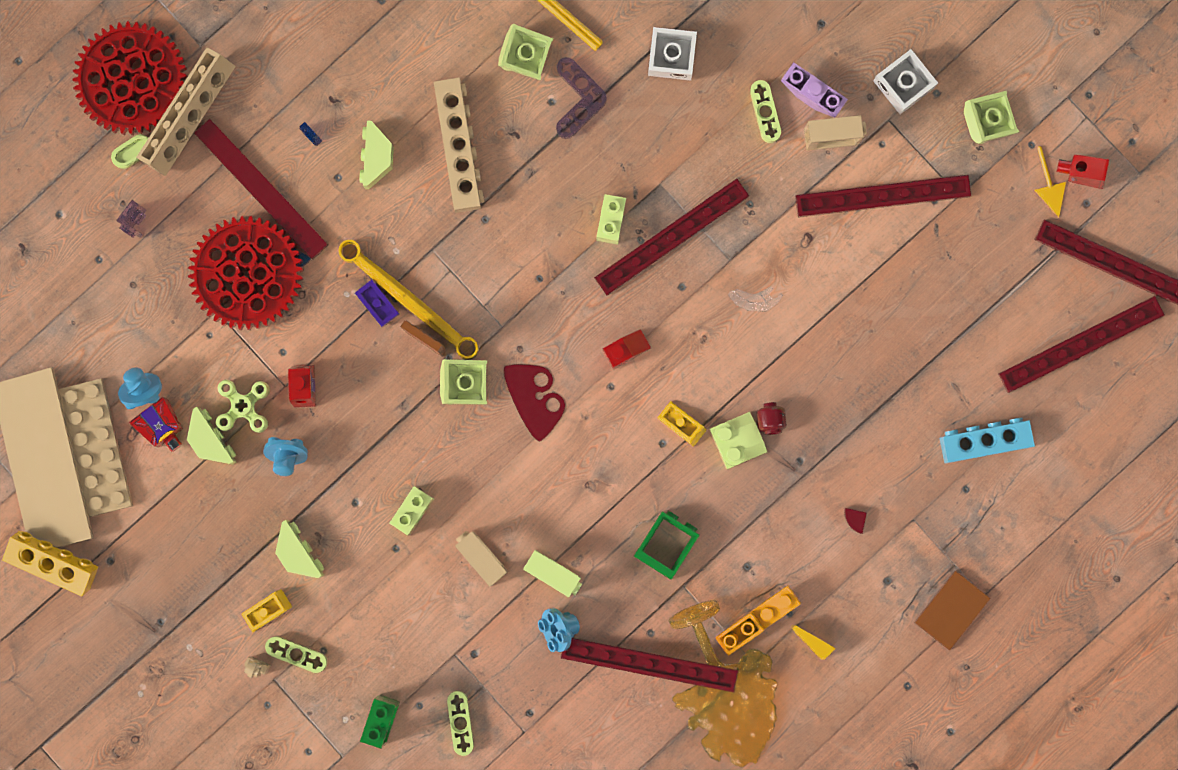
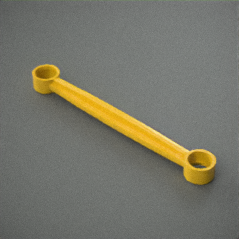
[338,240,478,360]

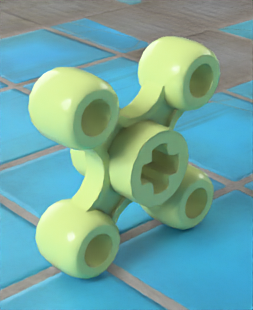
[216,380,270,433]

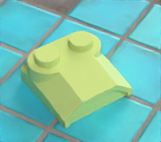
[498,24,553,80]
[964,91,1019,144]
[440,359,487,405]
[709,412,767,469]

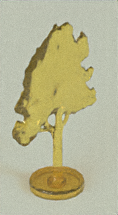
[669,600,778,767]

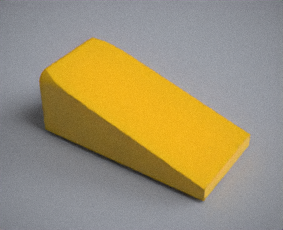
[657,401,707,447]
[242,589,292,632]
[791,625,836,660]

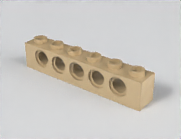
[136,48,236,176]
[434,78,484,213]

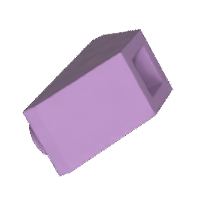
[781,62,848,118]

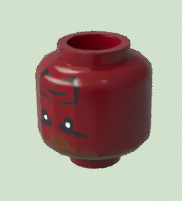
[757,402,787,435]

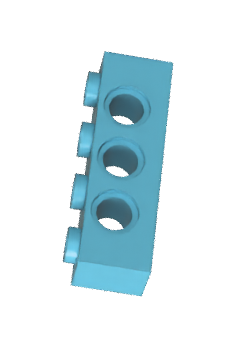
[939,418,1035,464]

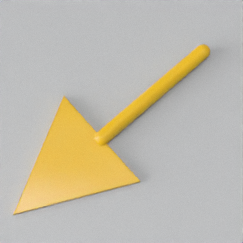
[1034,146,1066,217]

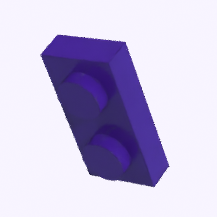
[355,279,399,328]

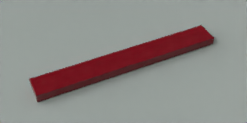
[194,119,328,260]
[795,175,971,218]
[594,178,749,296]
[1034,219,1178,305]
[998,296,1165,393]
[561,638,739,693]

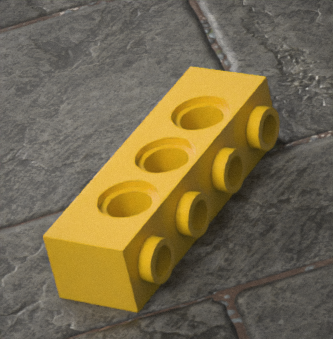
[2,531,98,596]

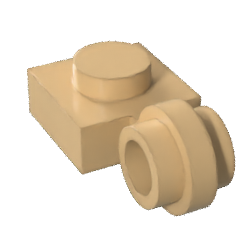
[244,657,271,678]

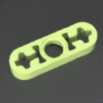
[750,80,781,143]
[265,636,328,673]
[447,691,474,756]

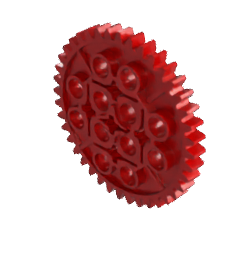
[72,21,188,136]
[188,216,304,331]

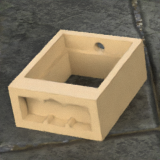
[804,115,866,150]
[455,531,509,587]

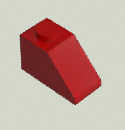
[603,329,651,370]

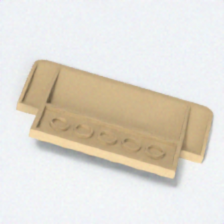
[0,368,133,548]

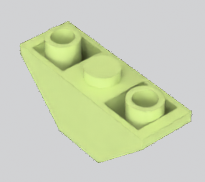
[359,121,394,189]
[187,407,236,465]
[275,520,324,578]

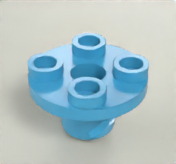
[118,367,162,409]
[263,437,308,476]
[538,608,580,652]

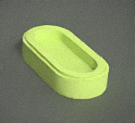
[111,134,148,169]

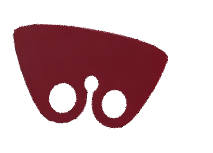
[504,364,565,442]

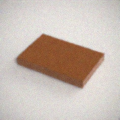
[400,320,446,357]
[914,571,991,651]

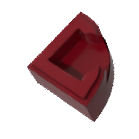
[844,508,867,534]

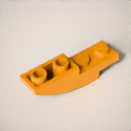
[715,585,801,656]

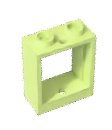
[523,550,582,597]

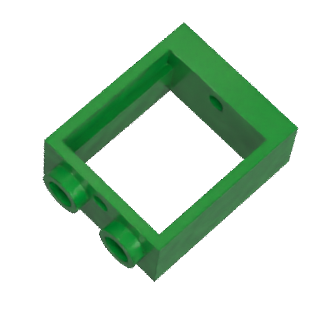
[634,510,700,580]
[360,695,400,749]

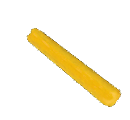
[538,0,602,51]

